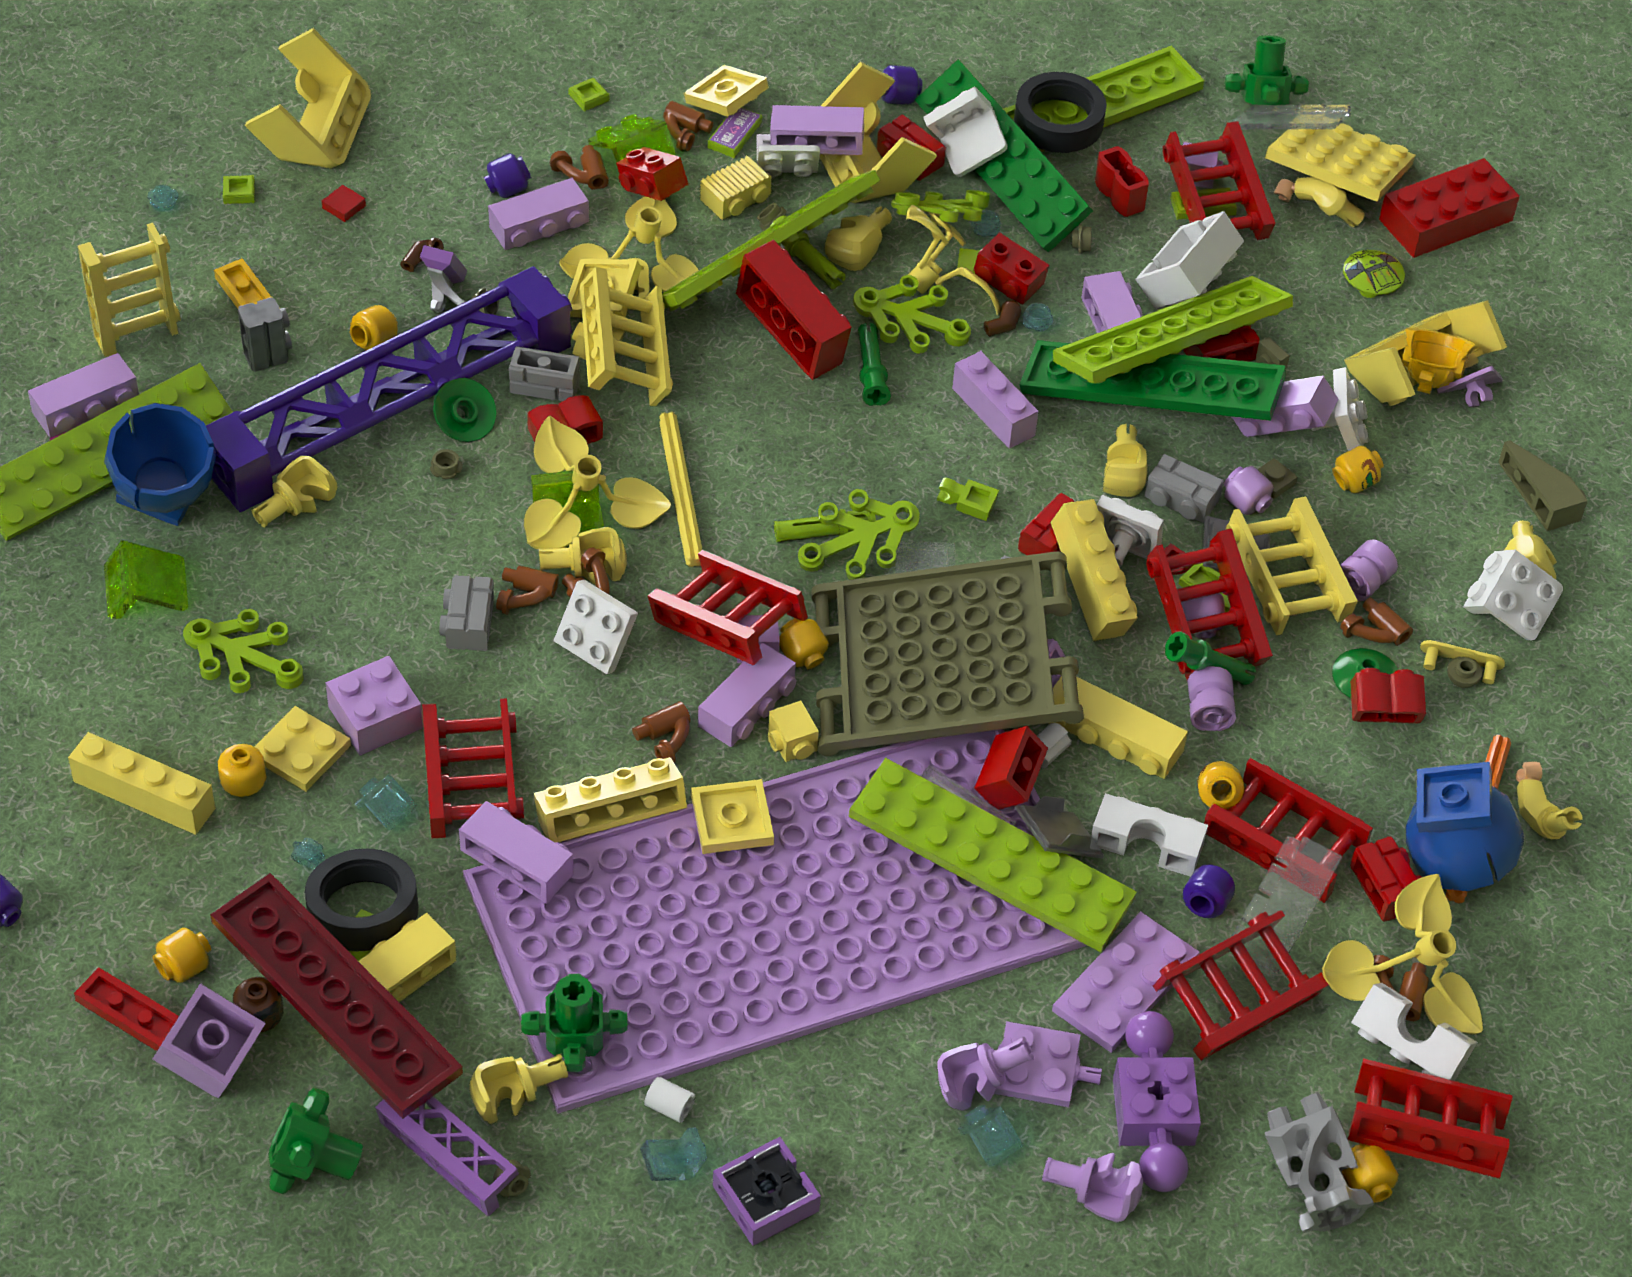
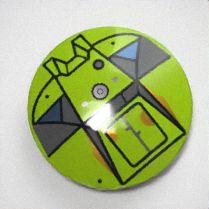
[1343,250,1405,298]

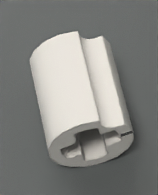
[1037,723,1072,768]
[645,1077,695,1123]

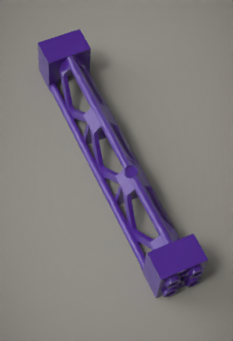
[206,266,572,513]

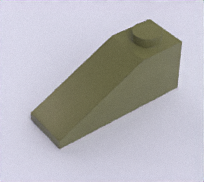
[1498,440,1588,531]

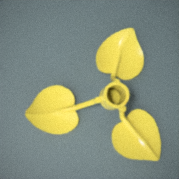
[559,196,699,292]
[906,205,1001,315]
[524,416,671,549]
[1322,874,1483,1034]

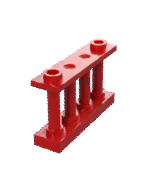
[1162,121,1276,240]
[1146,528,1273,681]
[648,550,808,666]
[422,698,524,839]
[1204,758,1373,903]
[1153,910,1329,1061]
[1348,1058,1513,1179]

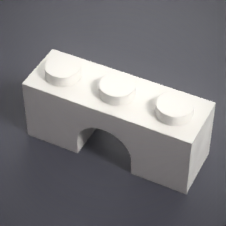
[1091,793,1208,877]
[1351,983,1478,1081]

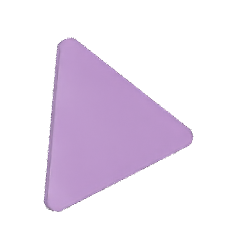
[1437,366,1503,407]

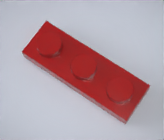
[74,967,179,1051]

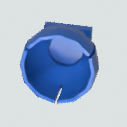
[104,403,216,526]
[1406,762,1524,891]

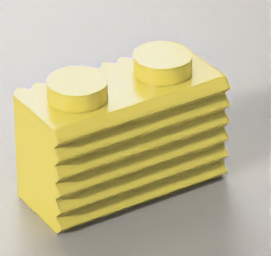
[700,155,772,220]

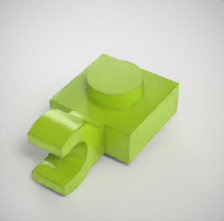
[937,478,999,521]

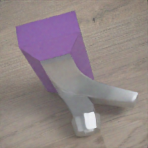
[420,245,467,313]

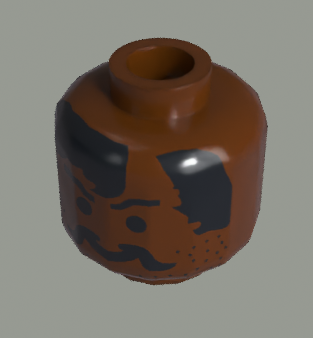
[233,976,284,1033]

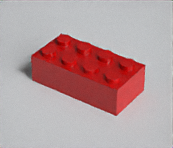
[1379,158,1520,258]
[736,239,852,380]

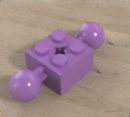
[1113,1011,1201,1192]

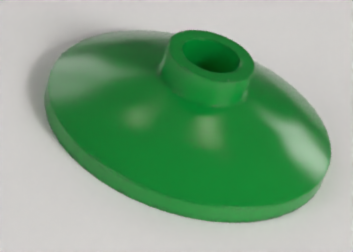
[433,378,496,442]
[1332,648,1398,698]

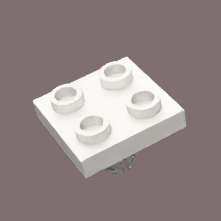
[1311,367,1368,451]
[1097,495,1164,567]
[554,580,638,674]

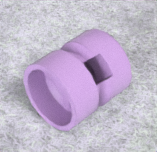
[1340,539,1398,601]
[1188,666,1236,731]

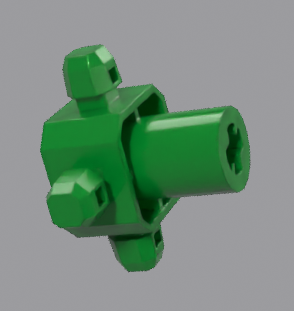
[1224,35,1309,106]
[521,974,628,1072]
[268,1088,363,1194]

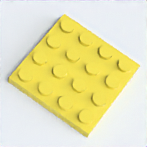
[1265,113,1416,202]

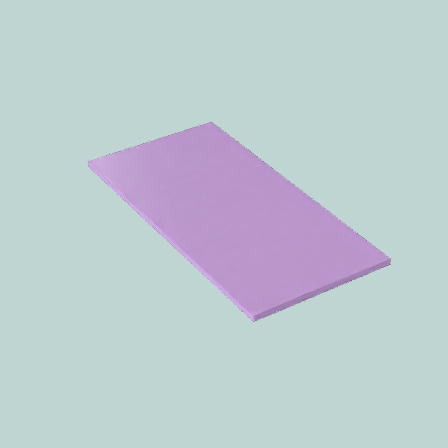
[463,729,1087,1114]

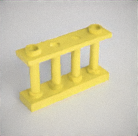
[77,223,181,357]
[580,266,673,406]
[1226,497,1358,635]

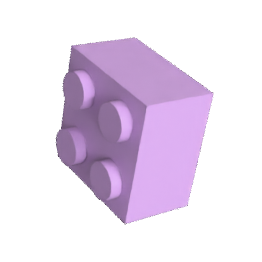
[326,656,423,756]
[153,984,266,1098]

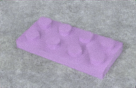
[1052,912,1199,1053]

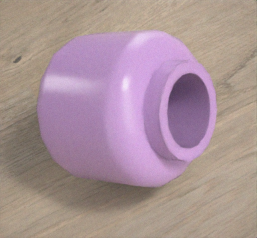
[1224,466,1273,515]
[1181,593,1225,638]

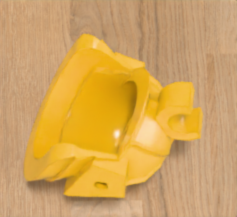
[1402,328,1475,394]

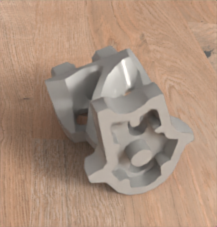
[1265,1092,1374,1233]

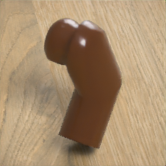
[400,238,444,272]
[984,300,1021,337]

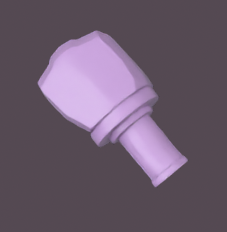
[937,1037,1034,1111]
[1042,1153,1143,1222]

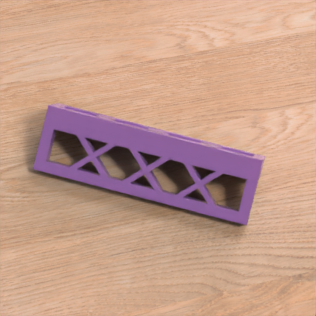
[375,1097,519,1216]

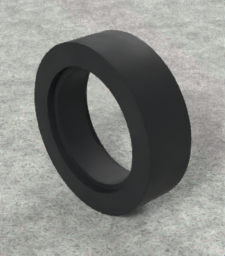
[1014,72,1106,153]
[305,848,419,951]

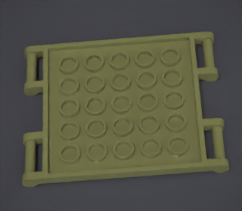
[811,552,1084,756]

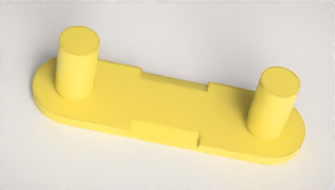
[1420,640,1505,684]

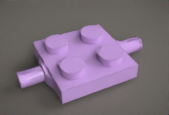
[994,1021,1102,1107]

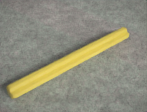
[659,411,702,567]

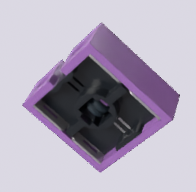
[713,1137,821,1246]

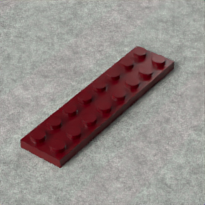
[210,873,463,1119]

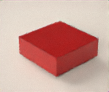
[322,185,366,222]

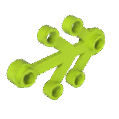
[891,190,990,223]
[853,275,971,354]
[798,489,920,580]
[183,609,304,693]

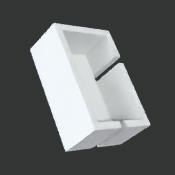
[1135,211,1244,309]

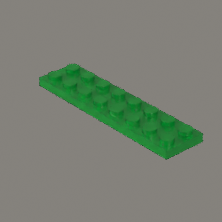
[915,59,1093,252]
[1019,340,1286,421]

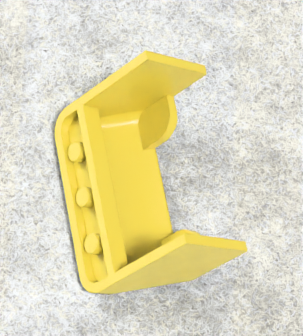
[245,28,371,168]
[819,62,937,203]
[1344,300,1507,406]

